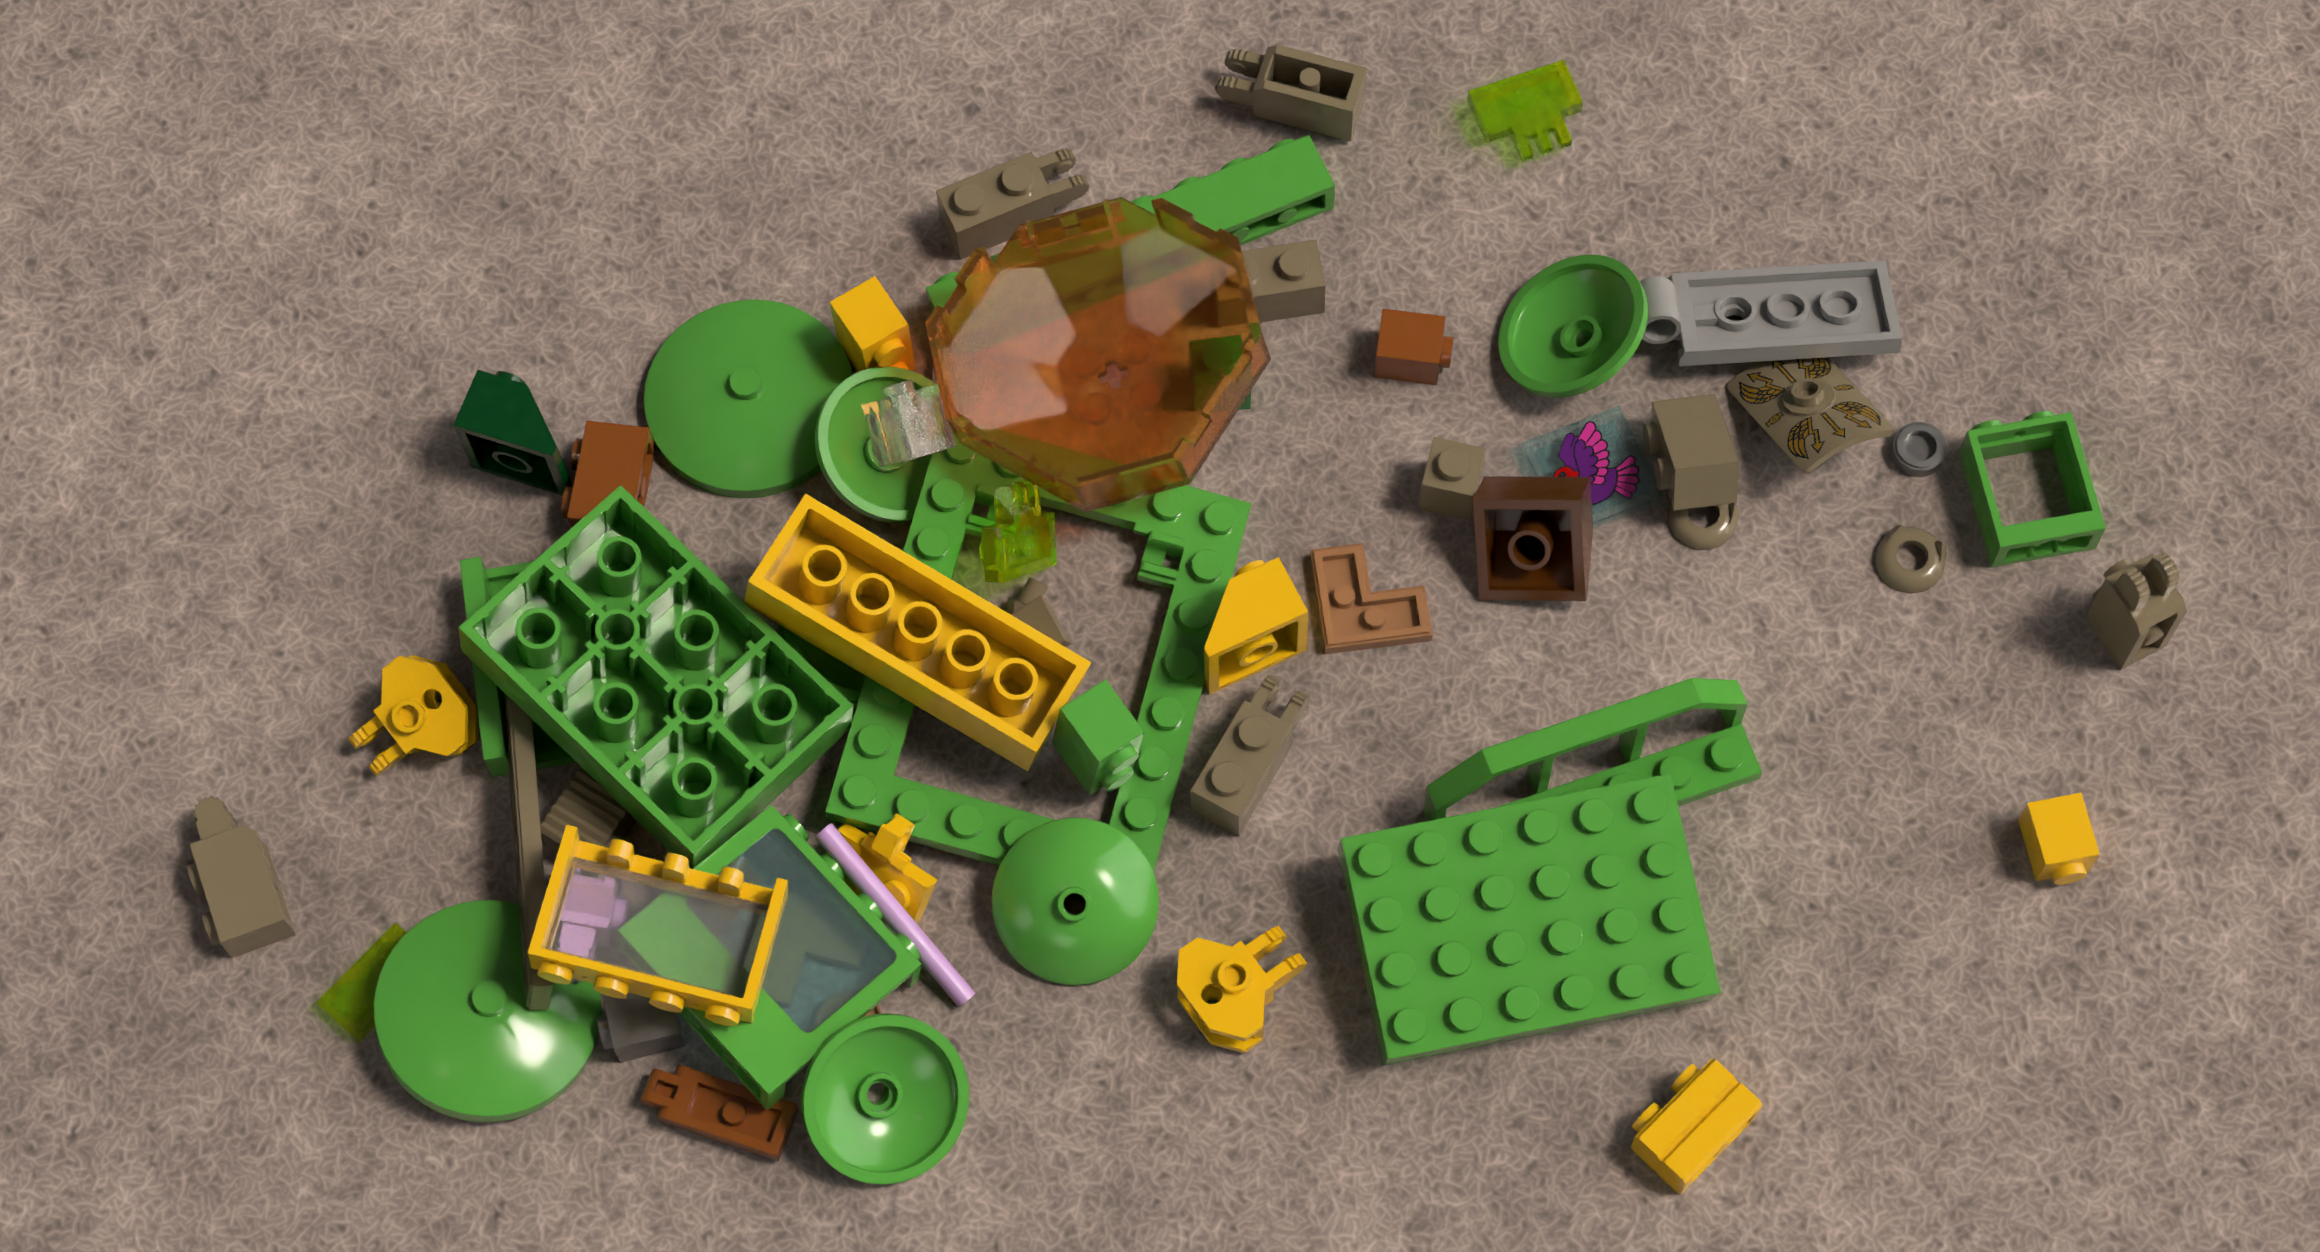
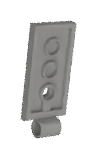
[1640,260,1902,366]

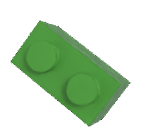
[1052,679,1145,796]

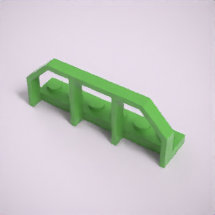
[1424,678,1762,821]

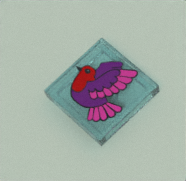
[1521,406,1663,529]

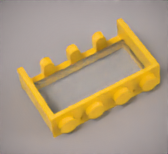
[528,825,788,1026]

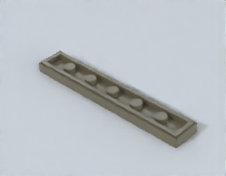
[504,695,553,1010]

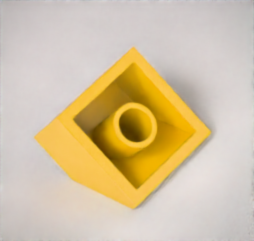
[1204,557,1308,695]

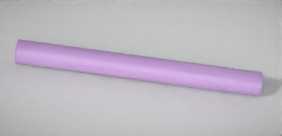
[815,823,975,1007]

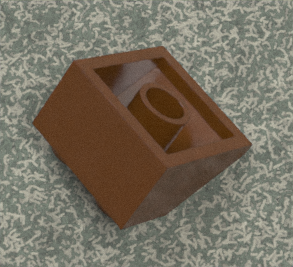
[1472,476,1593,601]

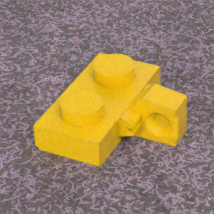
[827,813,938,923]

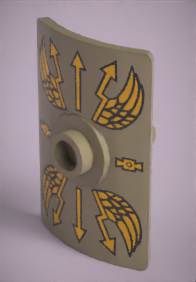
[1727,357,1895,474]

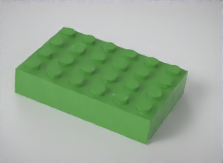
[458,485,854,869]
[1337,773,1721,1066]

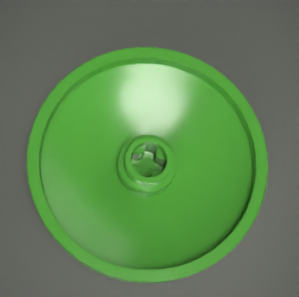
[644,299,853,498]
[374,900,601,1122]

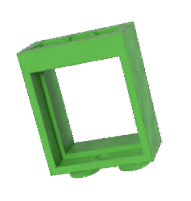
[1959,411,2106,568]

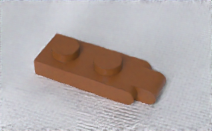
[640,1065,799,1162]

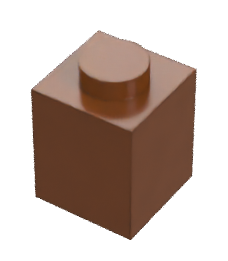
[1374,309,1454,385]

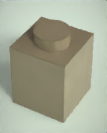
[1419,437,1486,521]

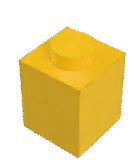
[2018,792,2100,885]

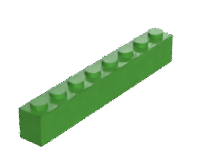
[926,135,1335,355]

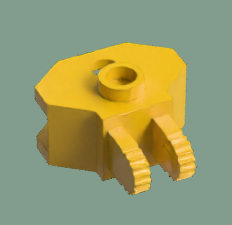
[348,655,479,776]
[1177,925,1308,1054]

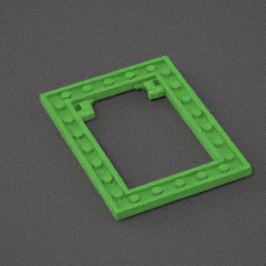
[825,419,1252,872]

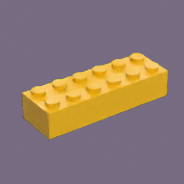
[744,494,1091,772]

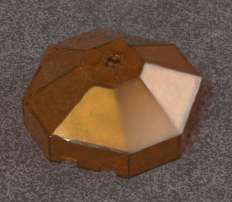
[925,197,1271,512]

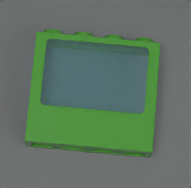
[618,804,922,1110]

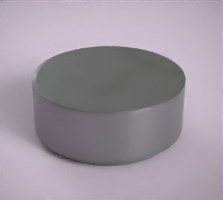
[1891,422,1947,477]

